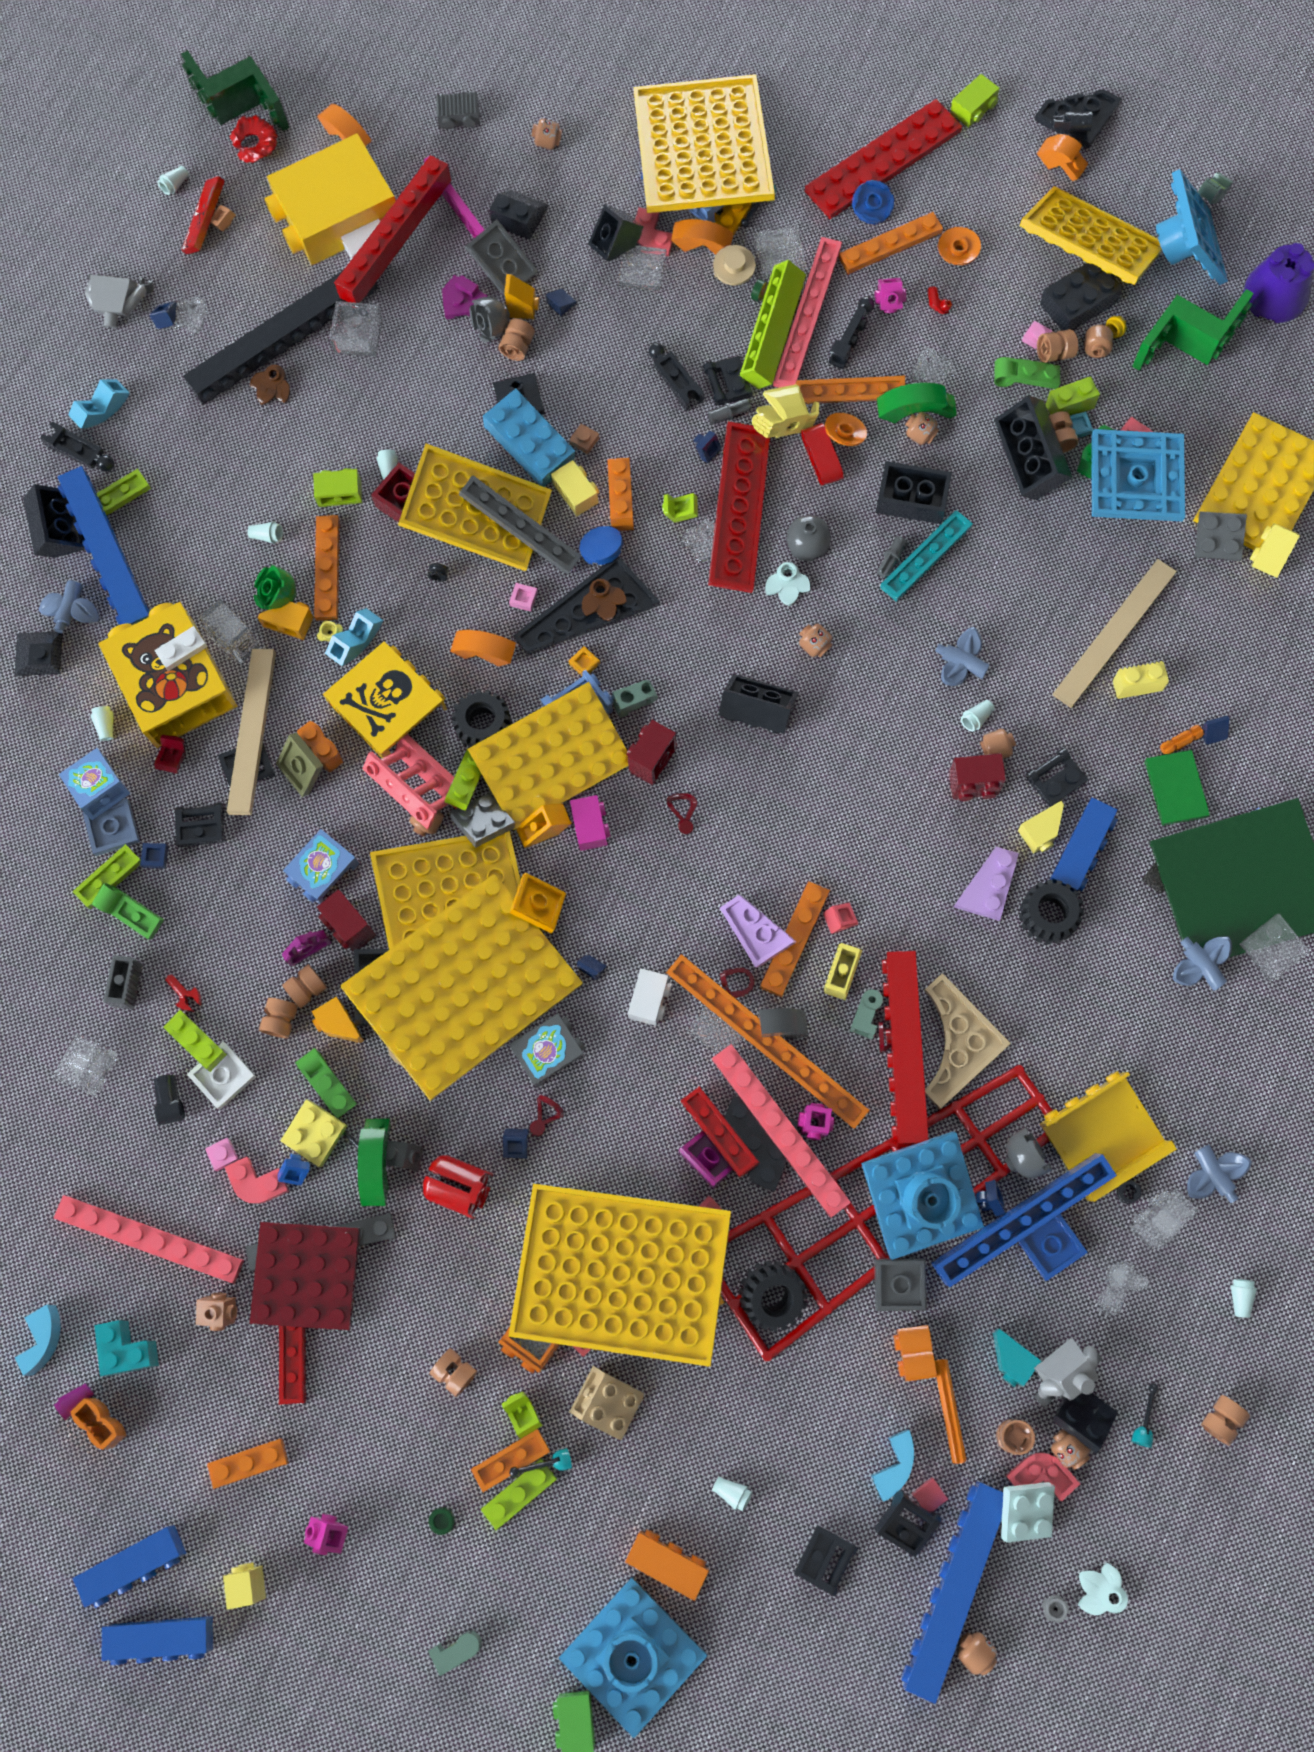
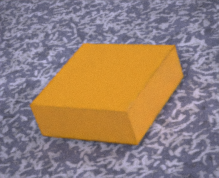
[568,646,600,676]

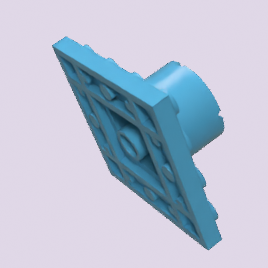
[1156,169,1228,285]
[1092,429,1185,521]
[861,1131,984,1260]
[559,1577,707,1738]

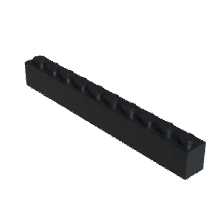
[183,271,378,405]

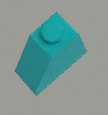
[993,1329,1041,1387]

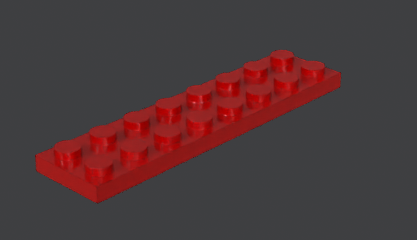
[804,99,962,220]
[708,421,770,593]

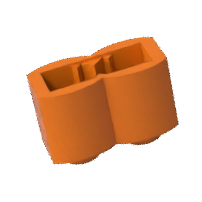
[297,721,343,772]
[893,1325,937,1382]
[70,1398,126,1450]

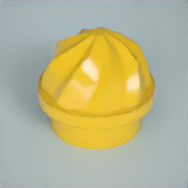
[1105,316,1127,338]

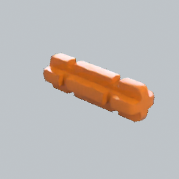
[1160,725,1204,755]

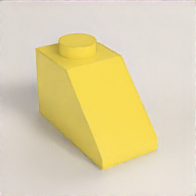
[1018,801,1064,854]

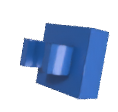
[278,1153,310,1185]

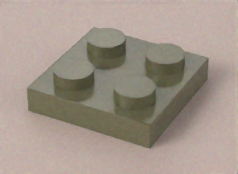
[276,732,323,797]

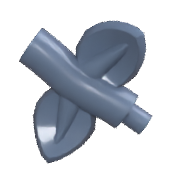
[39,580,99,633]
[935,626,990,686]
[1173,937,1232,991]
[1187,1144,1252,1203]

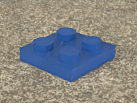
[1018,1214,1088,1281]

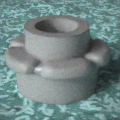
[1042,1595,1069,1623]

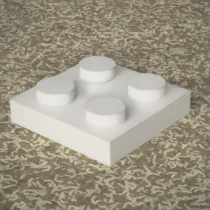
[187,1041,256,1110]

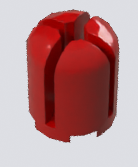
[423,1155,493,1219]

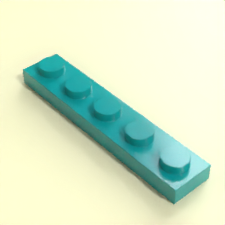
[880,510,973,602]

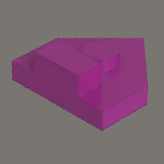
[441,275,488,320]
[282,930,332,966]

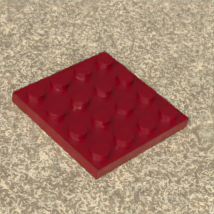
[249,1222,360,1330]

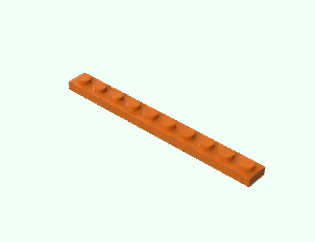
[666,954,869,1129]

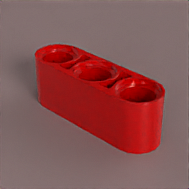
[801,423,843,486]

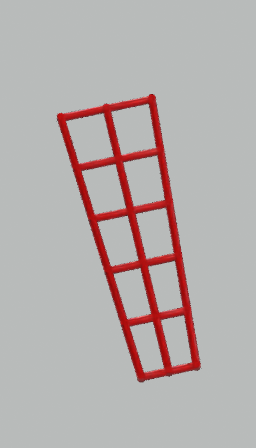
[721,1065,1053,1362]

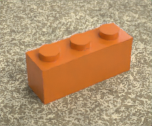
[607,458,634,531]
[625,1529,709,1601]

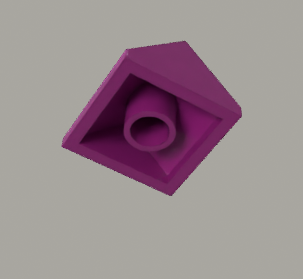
[679,1131,733,1190]

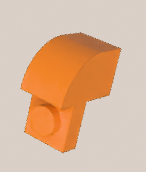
[1037,134,1088,181]

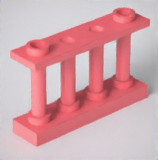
[362,734,457,829]

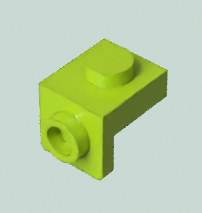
[662,493,698,523]
[501,1392,542,1439]

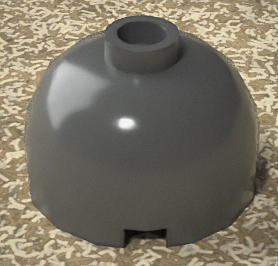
[469,297,510,343]
[786,515,831,562]
[1005,1127,1052,1178]

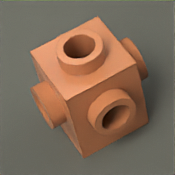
[196,1293,238,1331]

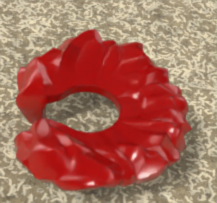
[230,115,278,163]

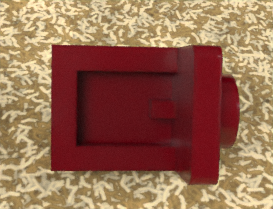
[154,734,186,774]

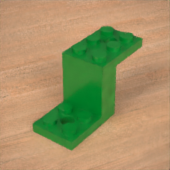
[1132,289,1254,371]

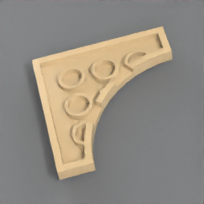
[924,973,1011,1110]

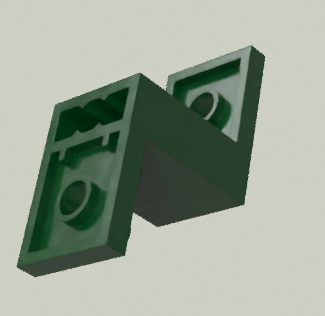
[181,50,290,131]

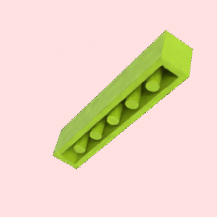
[739,259,806,389]

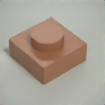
[210,204,236,231]
[569,424,600,454]

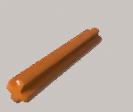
[935,1359,966,1464]

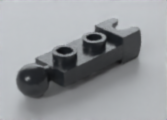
[828,296,875,369]
[648,342,704,411]
[41,422,115,472]

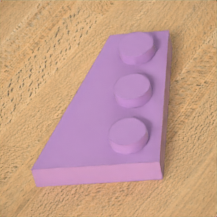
[954,847,1019,921]
[720,895,797,968]

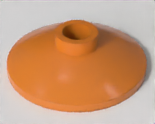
[938,227,981,265]
[824,413,867,446]

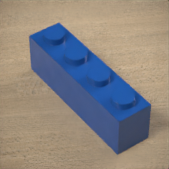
[1050,797,1118,892]
[72,1525,186,1608]
[101,1616,213,1665]

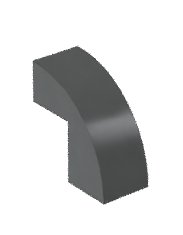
[759,1008,809,1040]

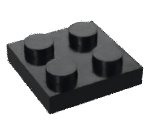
[1052,1393,1118,1453]

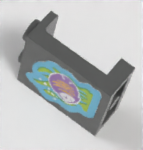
[509,1014,586,1088]

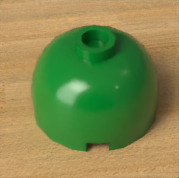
[253,565,296,610]

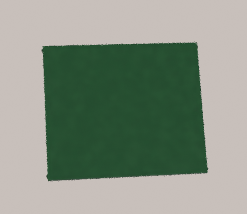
[1149,798,1314,958]

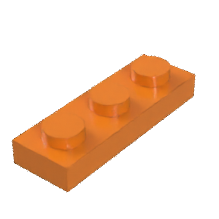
[471,1429,551,1492]
[207,1438,289,1489]

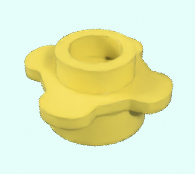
[317,621,343,642]

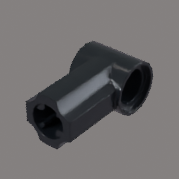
[153,1075,185,1126]

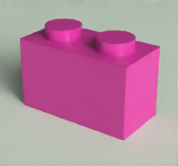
[570,795,611,851]

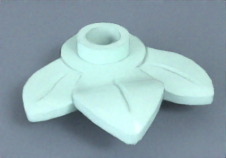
[765,562,810,606]
[1078,1563,1128,1615]

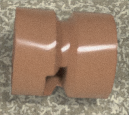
[498,318,535,361]
[1037,329,1078,363]
[1050,412,1079,453]
[282,964,327,1009]
[258,998,298,1039]
[429,1348,478,1397]
[1201,1395,1251,1446]
[996,1419,1035,1455]

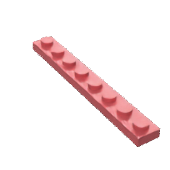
[773,237,842,388]
[712,1044,851,1218]
[54,1195,244,1284]

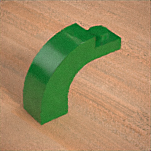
[877,383,957,423]
[357,1119,391,1206]

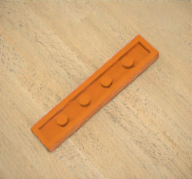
[838,212,943,275]
[795,376,905,404]
[314,515,340,621]
[760,881,830,997]

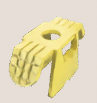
[752,384,819,438]

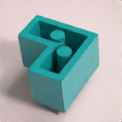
[94,1320,159,1376]

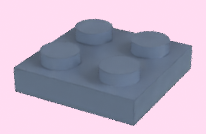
[83,798,140,856]

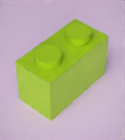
[950,74,999,128]
[1045,376,1100,416]
[313,468,362,507]

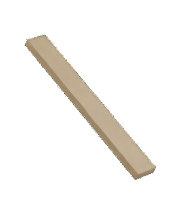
[1053,559,1177,708]
[227,649,276,815]

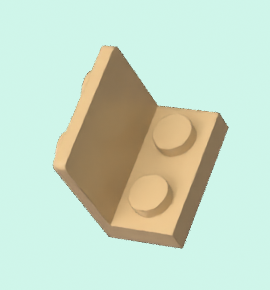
[570,1366,644,1440]

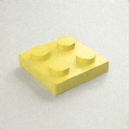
[280,1100,348,1167]

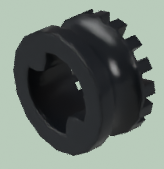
[427,563,449,582]
[1116,1180,1141,1204]

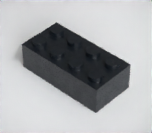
[994,395,1072,500]

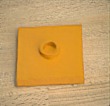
[509,872,566,933]

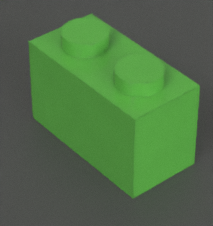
[553,1690,596,1752]

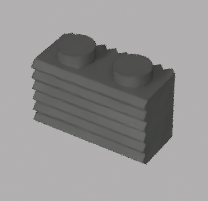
[436,91,480,129]
[103,955,143,1009]

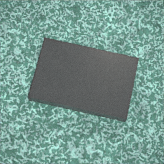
[464,220,539,297]

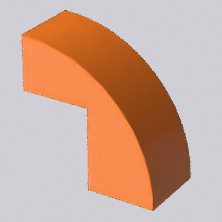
[317,104,372,146]
[671,219,733,255]
[450,630,516,667]

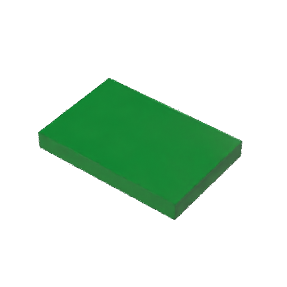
[1145,750,1210,826]

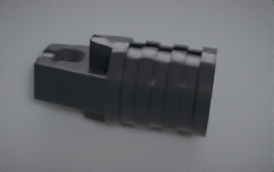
[1052,111,1092,132]

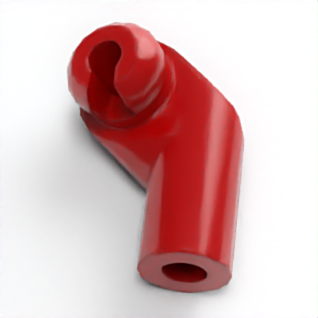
[927,286,952,314]

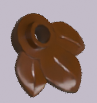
[250,364,290,405]
[582,579,626,621]

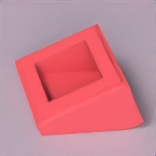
[823,902,858,934]
[911,1477,948,1512]

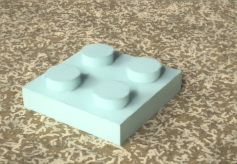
[1001,1482,1055,1543]

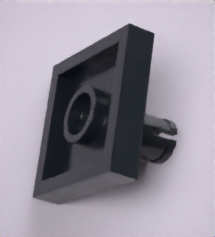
[493,373,545,415]

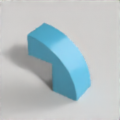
[68,379,130,429]
[325,608,383,666]
[15,1305,60,1376]
[871,1429,914,1502]

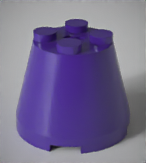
[1243,243,1314,323]

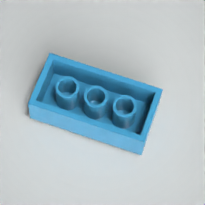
[483,388,575,487]

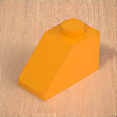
[504,274,540,319]
[257,602,314,640]
[516,804,571,848]
[312,996,364,1043]

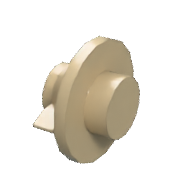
[713,245,756,286]

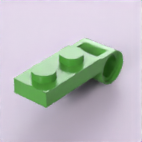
[994,357,1060,389]
[92,883,164,940]
[295,1048,357,1119]

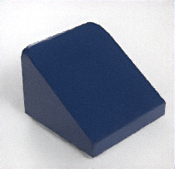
[545,288,576,316]
[149,301,177,329]
[1202,716,1229,745]
[576,955,606,981]
[503,1128,529,1159]

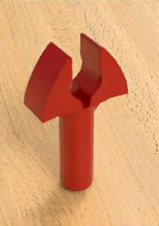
[165,974,202,1012]

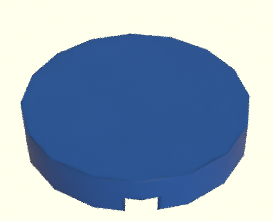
[852,180,894,225]
[579,526,624,565]

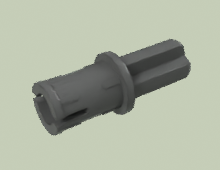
[707,399,751,425]
[877,536,908,578]

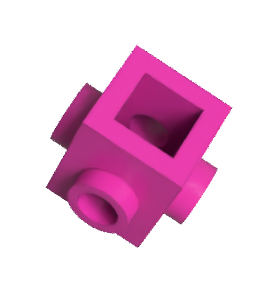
[874,278,906,313]
[797,1103,834,1140]
[304,1514,348,1555]

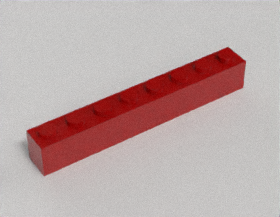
[334,155,452,307]
[881,951,928,1148]

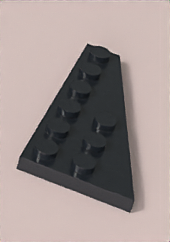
[513,556,660,655]

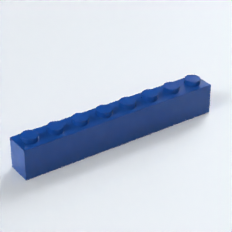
[57,466,150,625]
[931,1153,1117,1287]
[901,1481,1004,1704]

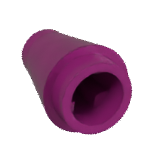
[54,1383,94,1420]

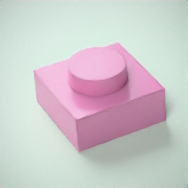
[1022,321,1053,350]
[509,583,538,612]
[205,1138,239,1171]

